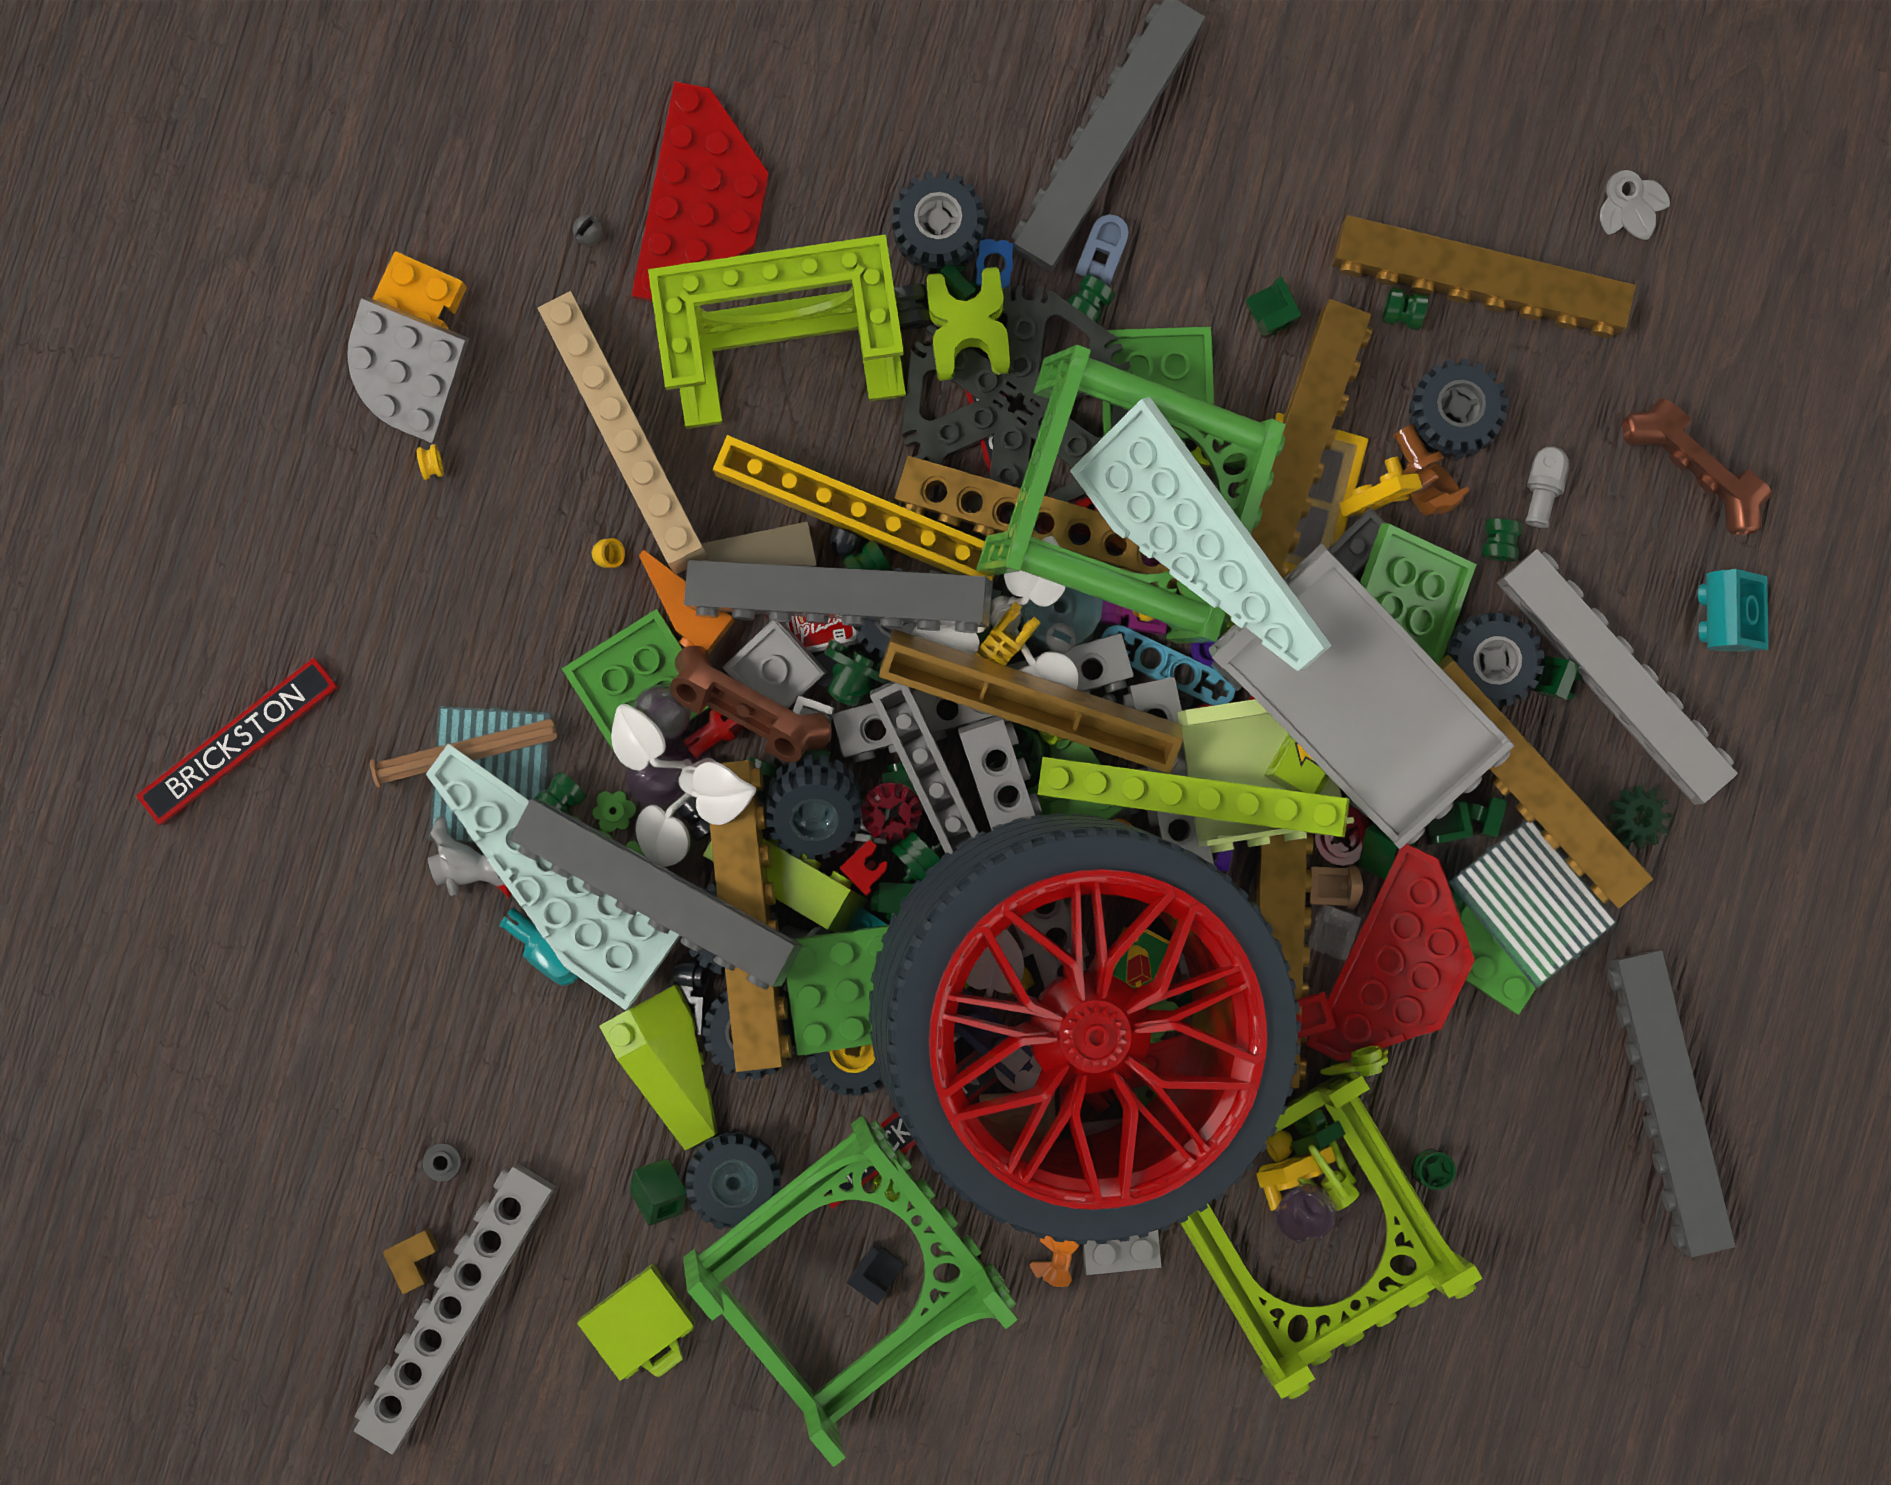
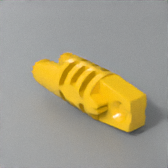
[974,602,1041,666]

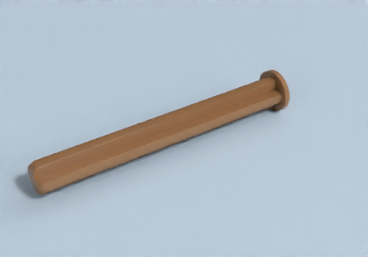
[370,719,557,789]

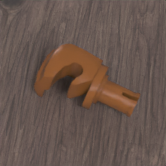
[1393,424,1469,516]

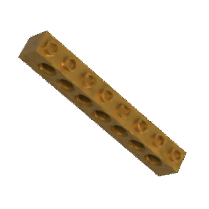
[895,455,1177,589]

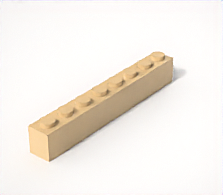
[538,291,708,575]

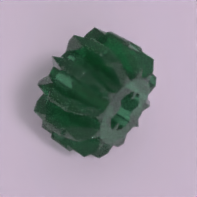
[1606,785,1672,849]

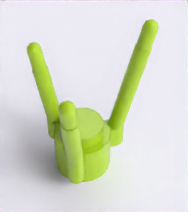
[1298,1118,1360,1211]

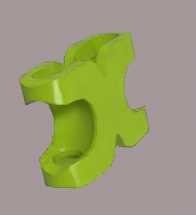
[927,267,1010,381]

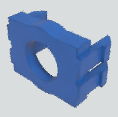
[976,239,1013,291]

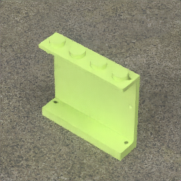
[1177,699,1354,853]

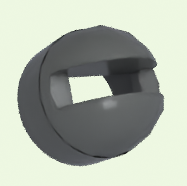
[572,215,603,246]
[1046,622,1077,653]

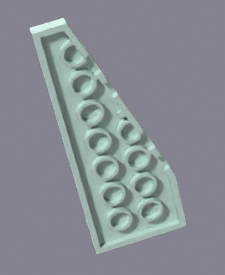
[1070,397,1332,671]

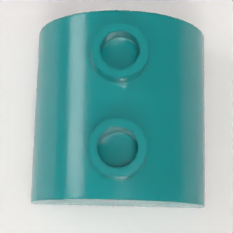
[1698,569,1768,651]

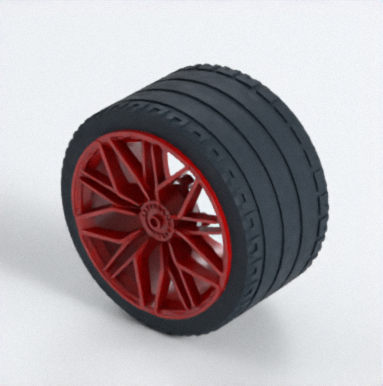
[869,813,1301,1244]

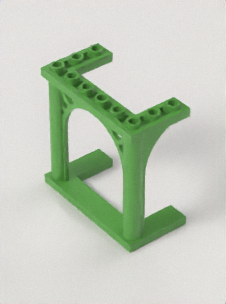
[976,345,1286,644]
[683,1115,1018,1467]

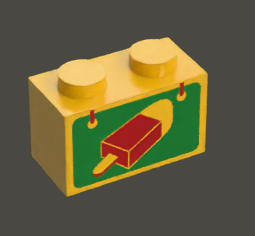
[1113,926,1170,988]

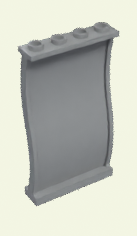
[1209,543,1514,849]

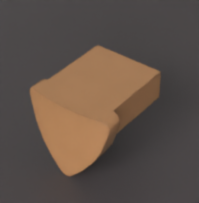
[1308,864,1363,910]

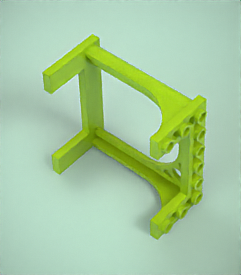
[648,234,906,429]
[1181,1072,1483,1399]

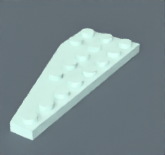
[426,744,681,1011]

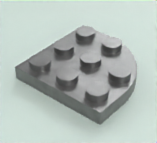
[348,296,469,443]

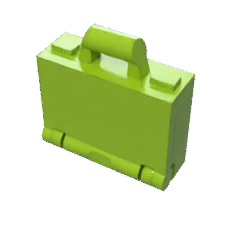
[577,1264,695,1381]

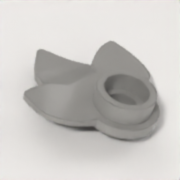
[1600,170,1670,240]

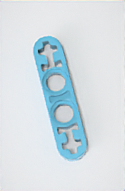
[1101,625,1235,706]

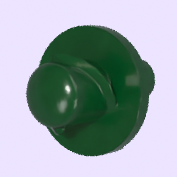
[824,639,891,706]

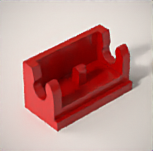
[840,839,887,897]

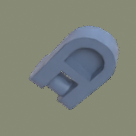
[1075,214,1129,286]

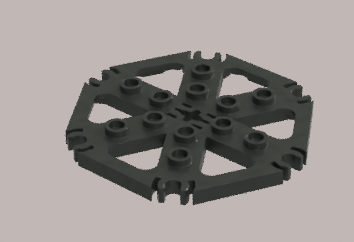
[902,285,1133,520]

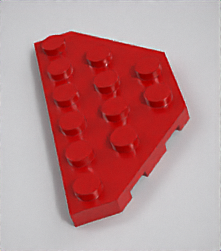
[631,81,769,302]
[1306,843,1476,1062]

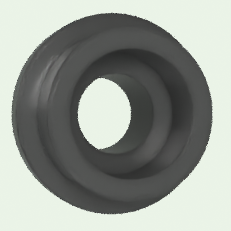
[423,1143,461,1181]

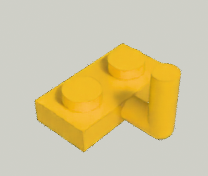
[1339,456,1423,517]
[1256,1147,1336,1211]

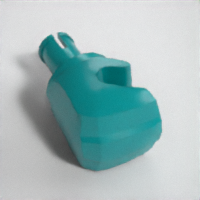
[499,907,580,986]

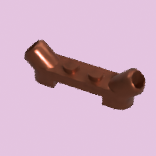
[1623,398,1772,535]
[670,646,831,762]

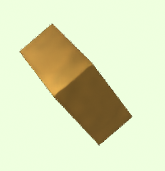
[383,1228,439,1294]

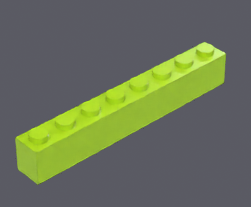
[1037,757,1350,837]

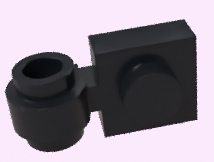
[673,960,710,1035]

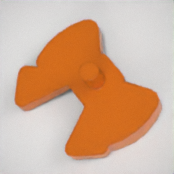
[1030,1236,1080,1287]

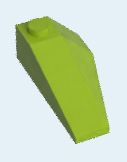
[599,984,718,1151]

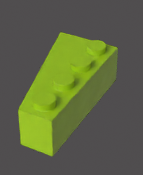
[703,836,868,933]

